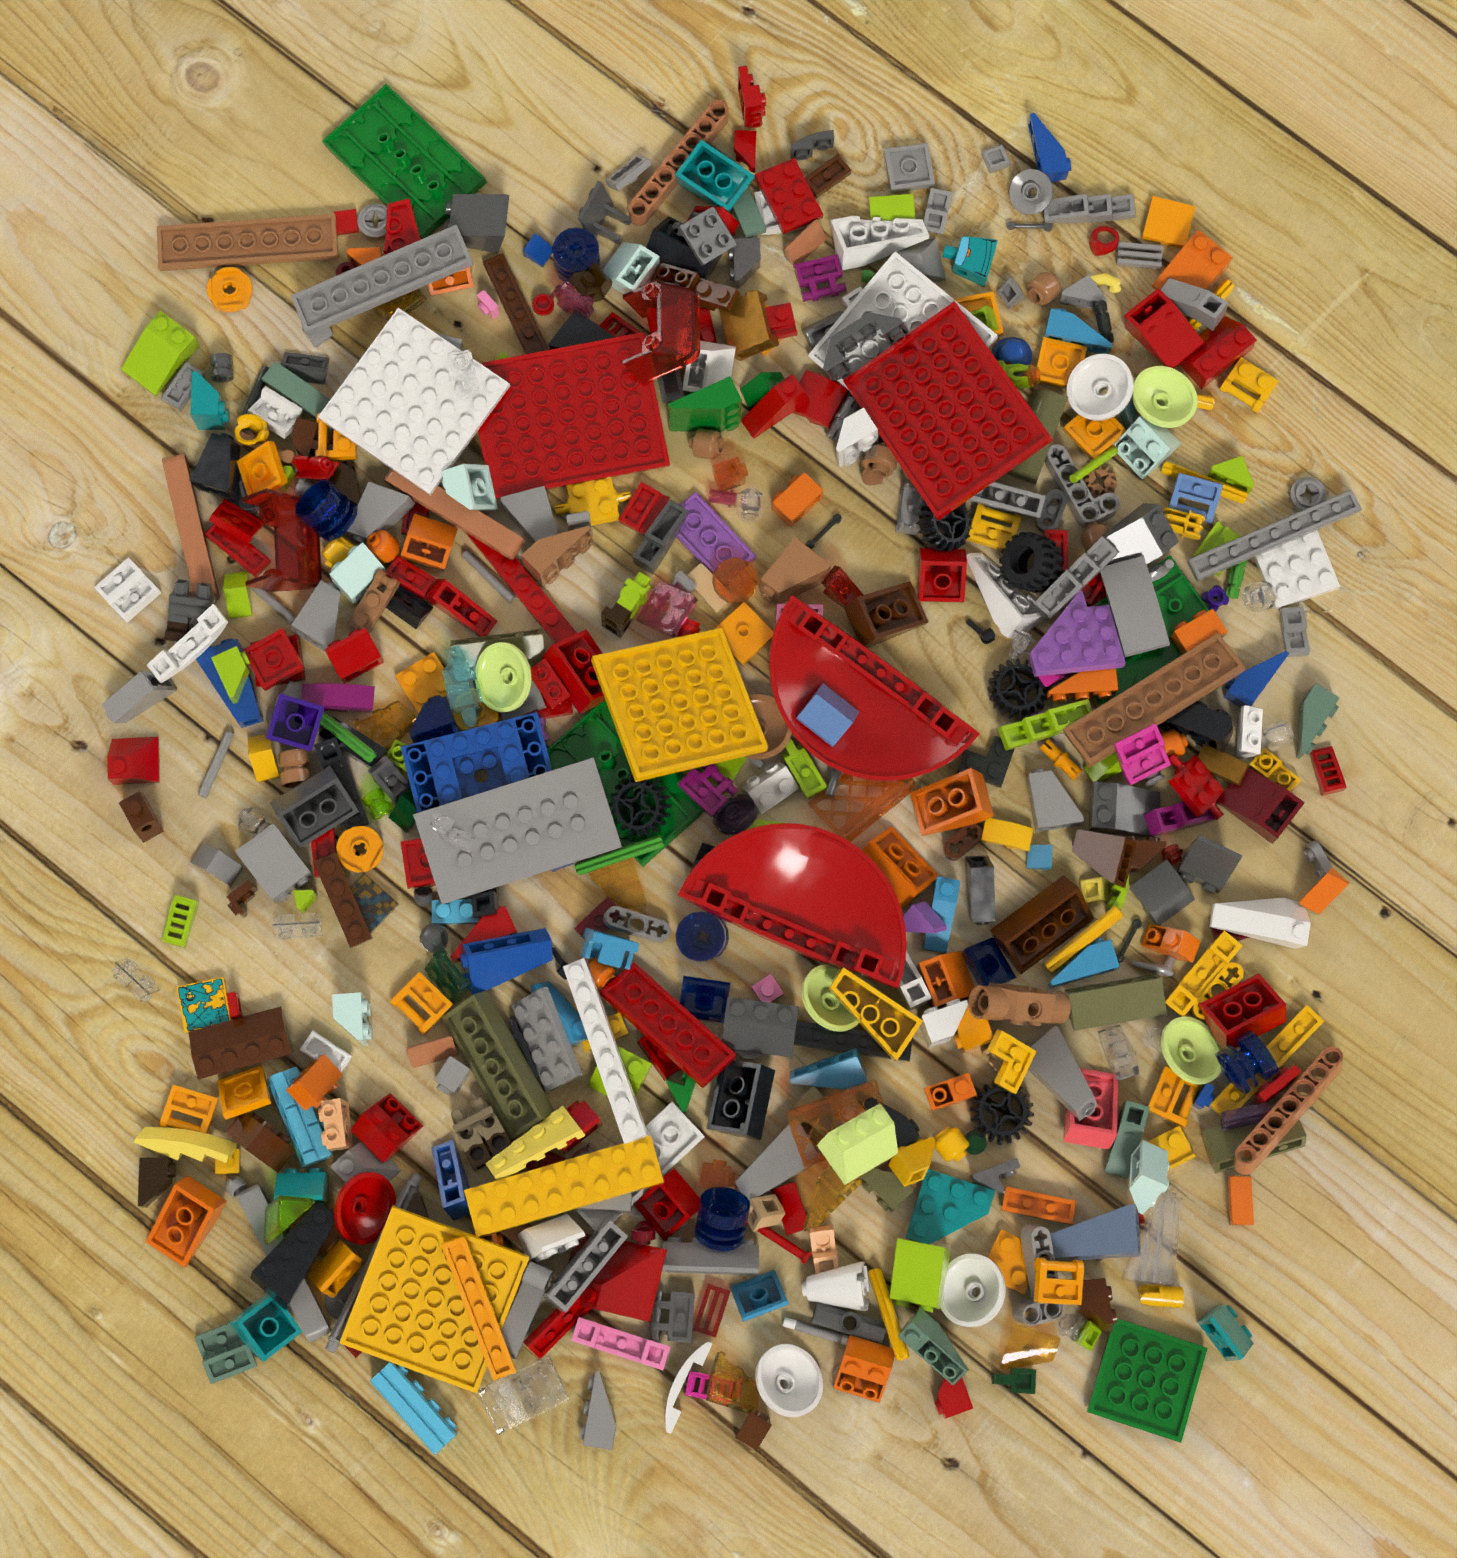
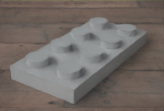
[511,986,583,1093]

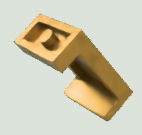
[719,290,779,361]

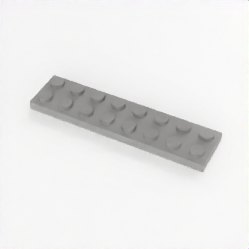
[291,224,474,336]

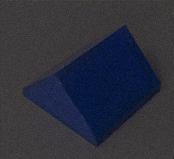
[962,937,1017,986]
[680,976,730,1023]

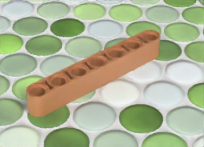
[629,100,729,226]
[162,453,220,601]
[383,469,526,560]
[1234,1046,1343,1175]

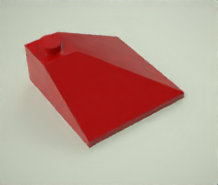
[580,1241,667,1322]

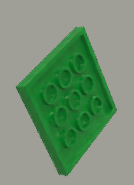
[1086,1319,1208,1443]

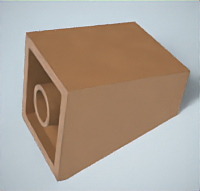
[760,538,831,605]

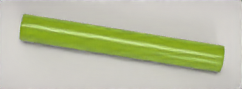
[1069,446,1118,483]

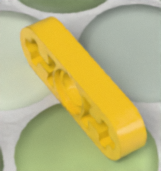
[1191,962,1244,1020]

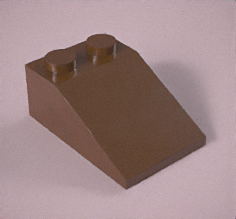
[844,581,929,647]

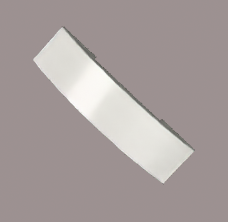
[147,604,228,683]
[665,1342,712,1434]

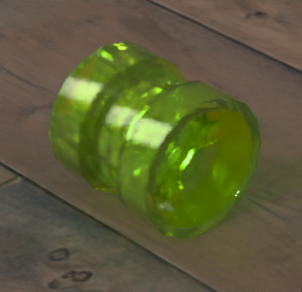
[362,788,393,820]

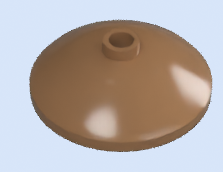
[745,694,792,760]

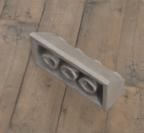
[662,1237,759,1275]

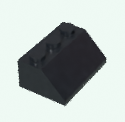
[646,216,723,279]
[706,1061,775,1140]

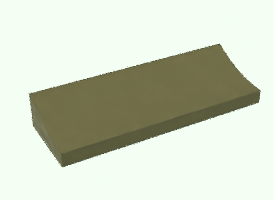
[442,991,554,1141]

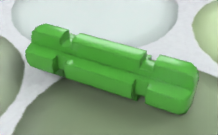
[1225,560,1247,599]

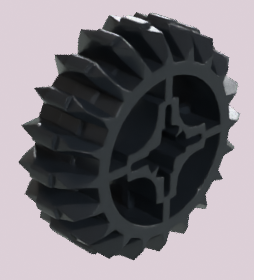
[915,499,973,552]
[987,658,1050,721]
[609,774,672,837]
[969,1080,1034,1145]

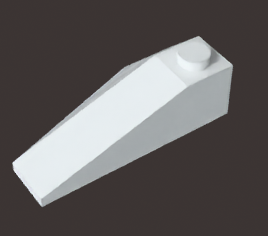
[831,216,929,270]
[1209,898,1311,949]

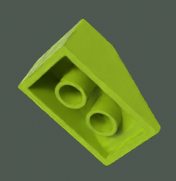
[121,310,200,396]

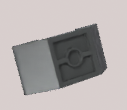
[823,312,909,380]

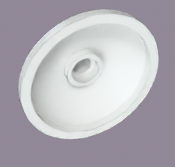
[1067,354,1134,421]
[940,1254,1006,1327]
[755,1344,823,1417]

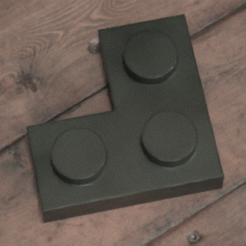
[957,736,1015,788]

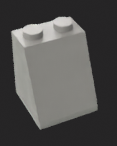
[235,823,313,904]

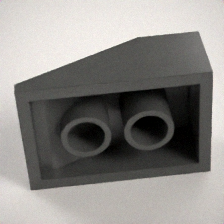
[1094,503,1179,565]
[1088,781,1160,837]
[1176,835,1243,894]

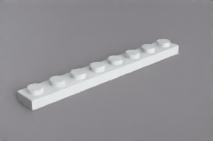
[563,958,649,1144]

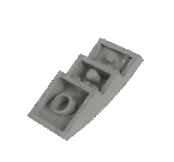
[1100,556,1170,657]

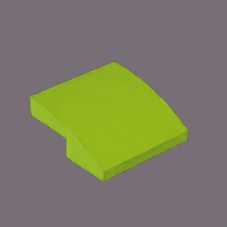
[868,194,915,221]

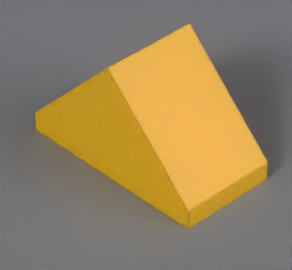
[248,733,280,783]

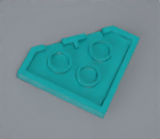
[905,1169,995,1245]

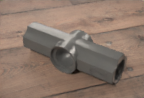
[811,1302,886,1344]

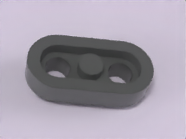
[1036,489,1067,533]

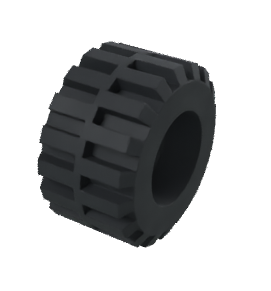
[999,532,1063,593]

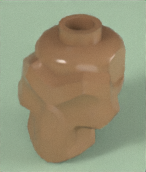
[861,442,898,485]

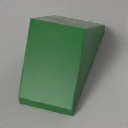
[740,372,784,410]

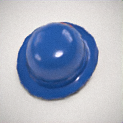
[992,337,1032,365]

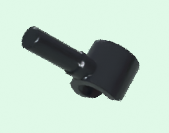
[966,619,995,644]
[552,947,568,980]

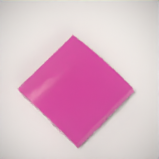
[1114,723,1171,785]

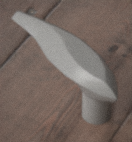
[1149,559,1174,582]
[1130,956,1176,976]

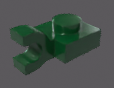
[992,1368,1036,1394]

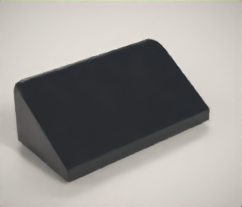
[386,585,433,629]

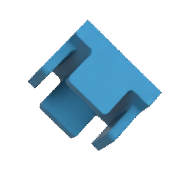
[580,927,639,970]

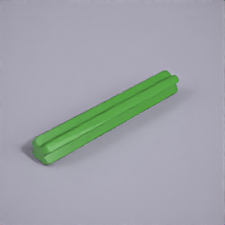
[320,711,376,762]
[575,835,664,875]

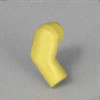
[1090,273,1122,293]

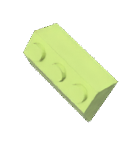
[817,1103,898,1185]

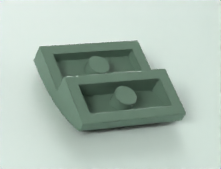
[194,1323,257,1384]

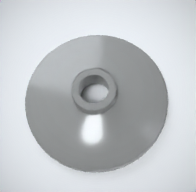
[1009,169,1053,214]

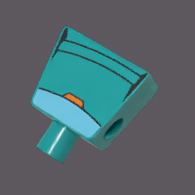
[942,236,998,287]

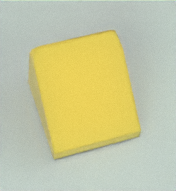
[1080,877,1110,903]

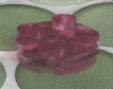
[551,282,594,319]

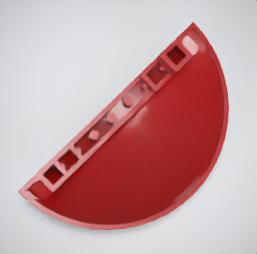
[769,595,980,781]
[678,823,907,988]

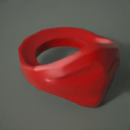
[1089,226,1120,256]

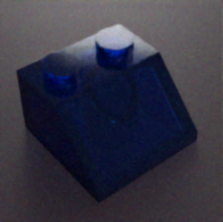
[409,695,459,744]

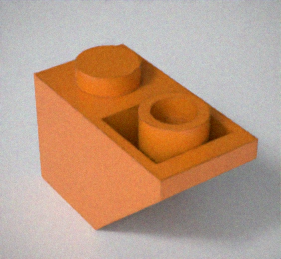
[1141,924,1201,963]
[924,1073,977,1111]

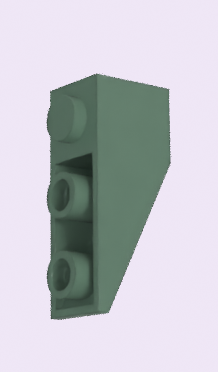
[1296,683,1339,759]
[1104,1100,1150,1179]
[898,1308,969,1385]

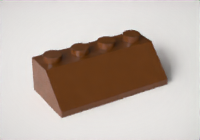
[990,875,1094,974]
[188,1006,294,1080]

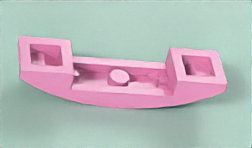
[571,1317,671,1370]

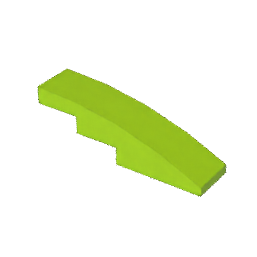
[998,699,1093,751]

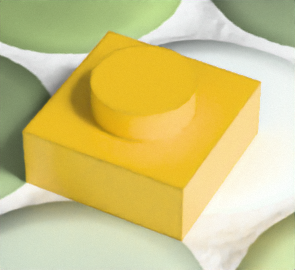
[215,1149,241,1175]

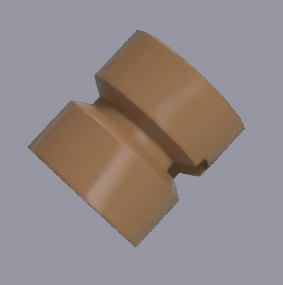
[278,749,311,788]

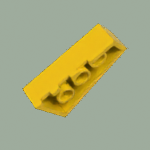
[828,967,923,1061]

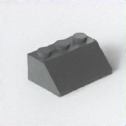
[270,766,359,849]
[722,997,799,1058]

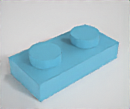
[432,899,480,925]

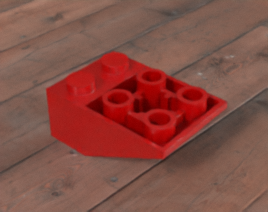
[1124,288,1204,369]

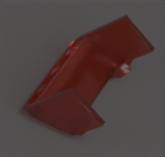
[623,281,700,384]
[242,488,322,592]

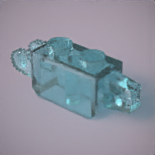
[442,647,483,729]

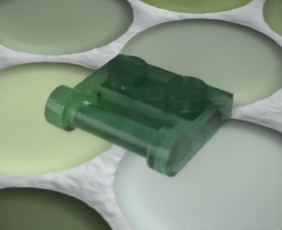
[424,947,473,1005]

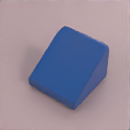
[523,233,555,267]

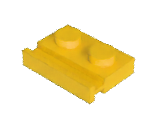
[1148,1126,1196,1170]

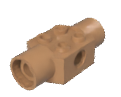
[968,983,1071,1026]

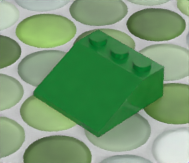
[668,376,742,432]

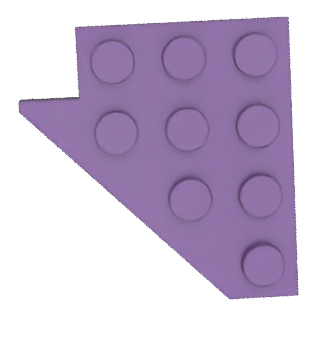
[1029,591,1126,677]

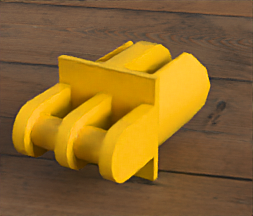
[1163,507,1206,540]

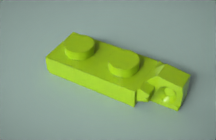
[782,739,827,800]

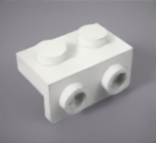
[247,386,302,439]
[1236,705,1263,759]
[741,761,799,814]

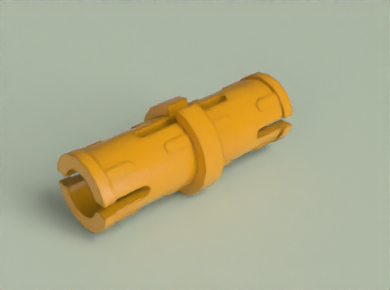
[1039,738,1083,781]

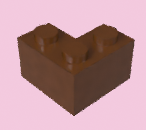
[225,1111,296,1173]

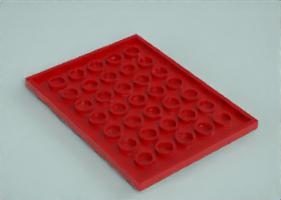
[843,301,1053,521]
[478,332,670,500]

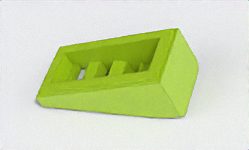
[162,895,199,948]

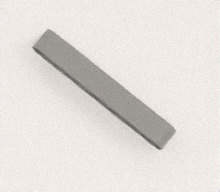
[237,1183,332,1343]

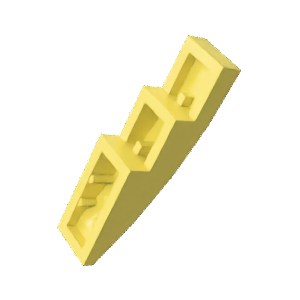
[134,1127,237,1163]

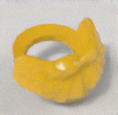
[234,414,270,445]

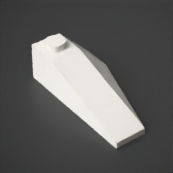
[966,552,1048,638]

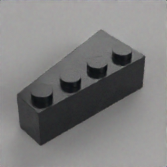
[1158,701,1233,752]
[250,1201,335,1311]

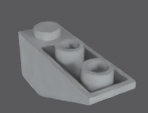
[1161,278,1228,331]
[579,1371,617,1450]

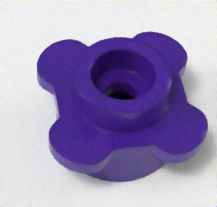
[1202,585,1229,612]

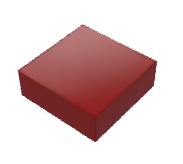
[334,209,359,235]
[226,992,243,1019]

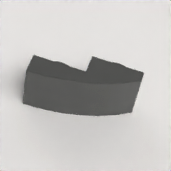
[790,130,834,160]

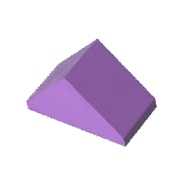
[903,901,947,933]

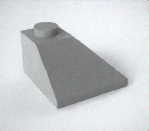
[897,238,946,283]
[330,1141,401,1183]

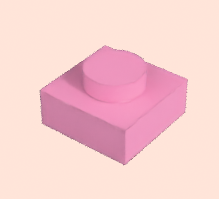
[477,290,500,319]
[751,974,784,1003]

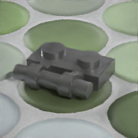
[649,1291,695,1343]

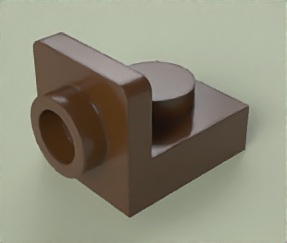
[227,879,257,918]

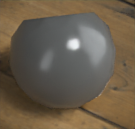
[419,923,448,953]

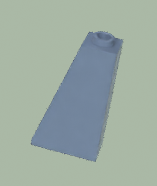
[1050,1204,1141,1261]

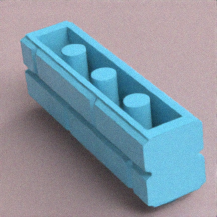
[267,1067,332,1169]
[370,1362,458,1455]

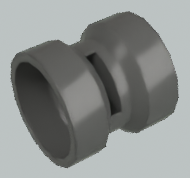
[210,353,234,383]

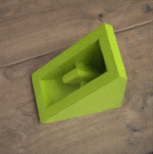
[1208,456,1254,495]
[223,571,253,619]

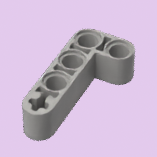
[1044,444,1120,528]
[1012,1224,1064,1326]
[501,1261,554,1360]

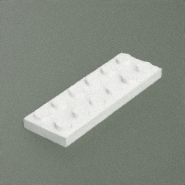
[576,1102,705,1231]

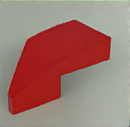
[734,130,757,173]

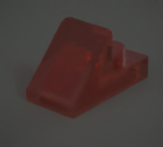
[821,565,864,608]

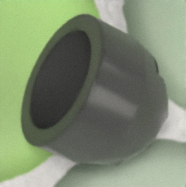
[414,887,433,907]

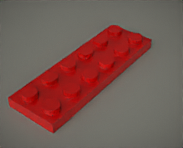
[600,962,736,1088]

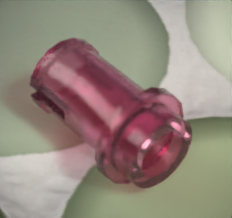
[708,488,738,508]

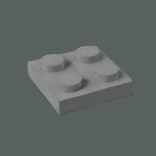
[884,143,935,193]

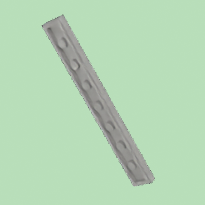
[1187,489,1362,582]

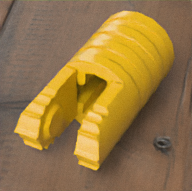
[1137,1284,1184,1308]

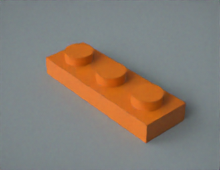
[1001,1186,1077,1225]

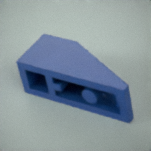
[1027,113,1071,182]
[1223,651,1289,709]
[431,1139,470,1221]

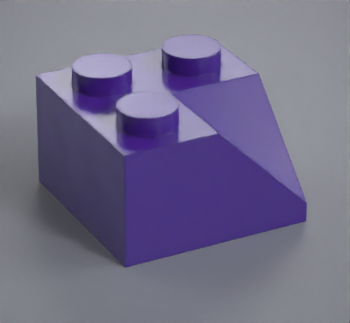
[265,693,325,751]

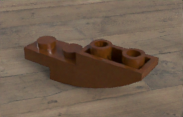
[651,262,740,312]

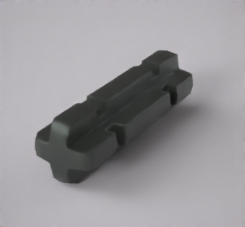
[1093,300,1114,343]

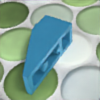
[1044,308,1112,354]
[923,876,960,954]
[1048,938,1120,989]
[530,981,588,1048]
[790,1048,867,1089]

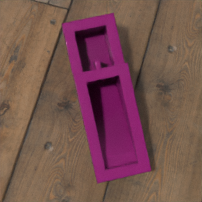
[301,683,375,713]
[1144,802,1216,837]

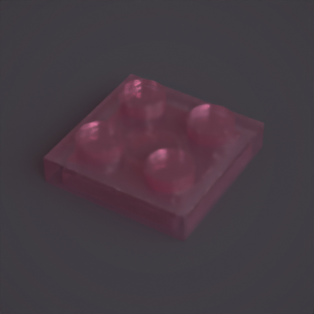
[636,581,698,638]

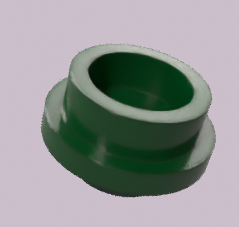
[965,1130,987,1155]

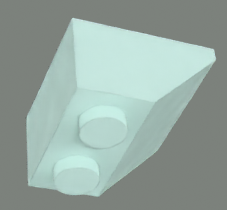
[441,464,498,511]

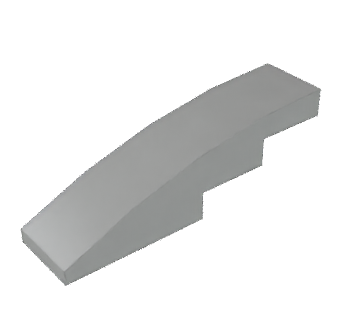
[1044,194,1136,223]
[1034,536,1119,619]

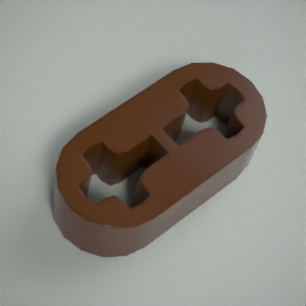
[943,824,982,861]

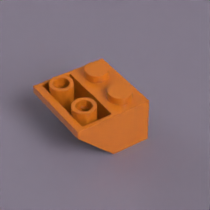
[401,514,458,571]
[917,951,975,1009]
[833,1335,895,1403]

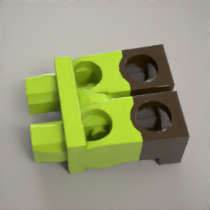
[601,572,651,638]

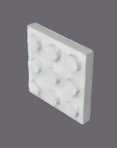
[1254,530,1340,610]

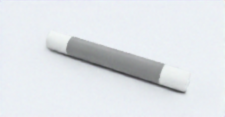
[783,1317,849,1345]

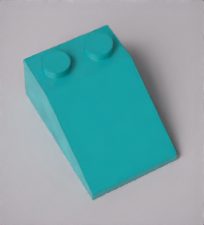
[675,140,755,212]
[1197,1303,1254,1361]

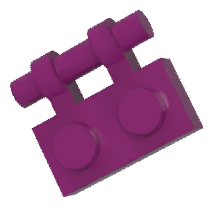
[794,254,847,302]
[678,764,738,817]

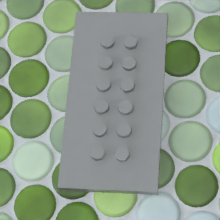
[413,757,622,904]

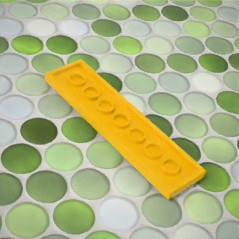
[464,1135,664,1237]

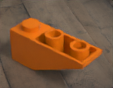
[1047,668,1118,702]

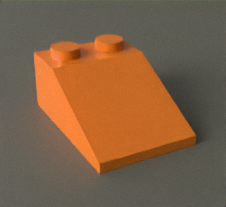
[1152,230,1233,314]
[910,768,994,836]
[146,1176,227,1268]

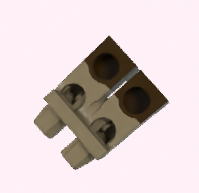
[451,1097,512,1172]

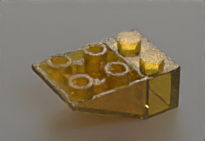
[803,1165,864,1232]

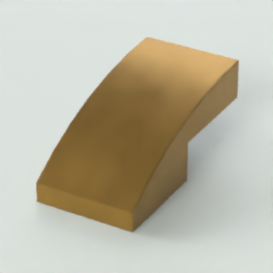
[1198,745,1249,786]

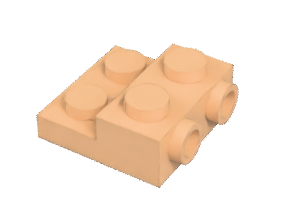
[318,1098,354,1151]

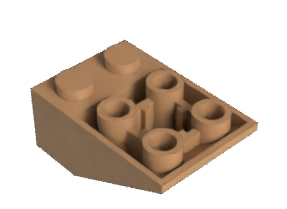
[521,526,592,587]

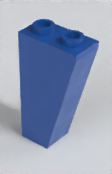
[196,638,264,728]
[460,928,553,995]

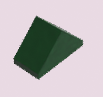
[388,789,417,833]

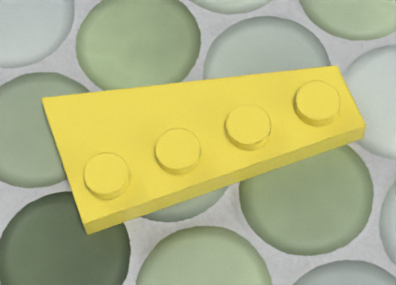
[485,1105,585,1180]

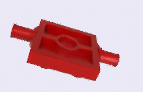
[1168,753,1225,820]

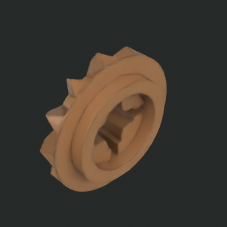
[1082,465,1118,499]

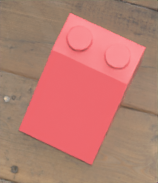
[1063,1068,1119,1150]

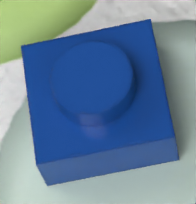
[1192,1083,1215,1110]

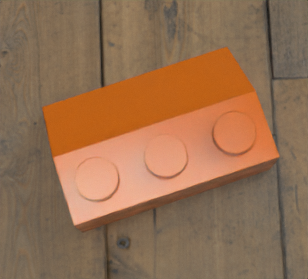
[862,826,940,909]

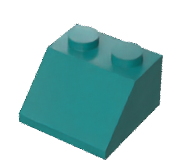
[190,371,230,430]
[274,1168,329,1204]
[229,1294,303,1362]

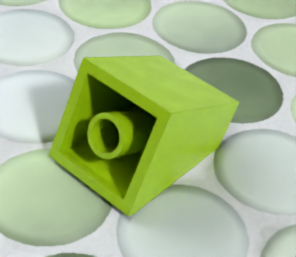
[890,1238,951,1313]

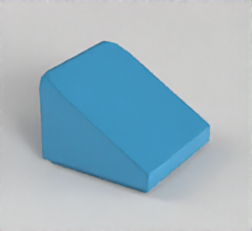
[1026,845,1053,870]

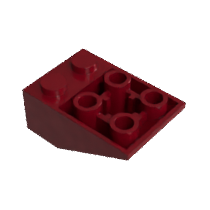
[1217,768,1305,844]

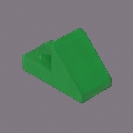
[666,1072,696,1114]

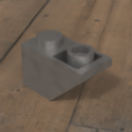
[729,237,761,289]

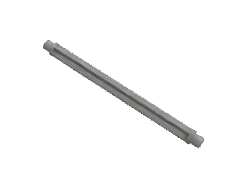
[325,1172,422,1354]

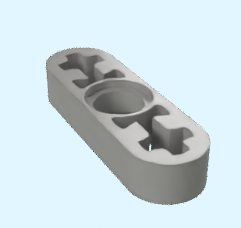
[603,906,671,943]

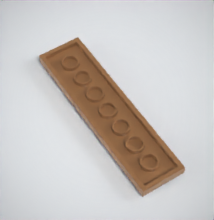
[157,214,338,271]
[1063,633,1245,768]

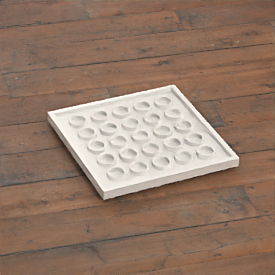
[808,252,998,390]
[318,308,510,496]

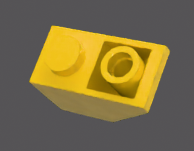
[889,1137,936,1187]

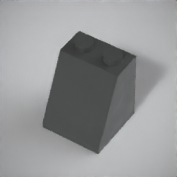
[443,194,510,253]

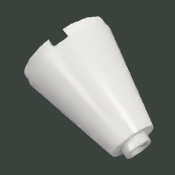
[802,1261,869,1311]

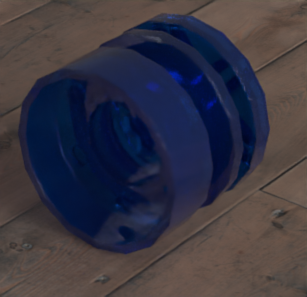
[552,227,601,286]
[295,479,358,541]
[675,912,729,961]
[1215,1030,1279,1094]
[694,1187,750,1251]

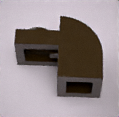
[569,263,612,304]

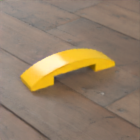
[1165,930,1243,1017]

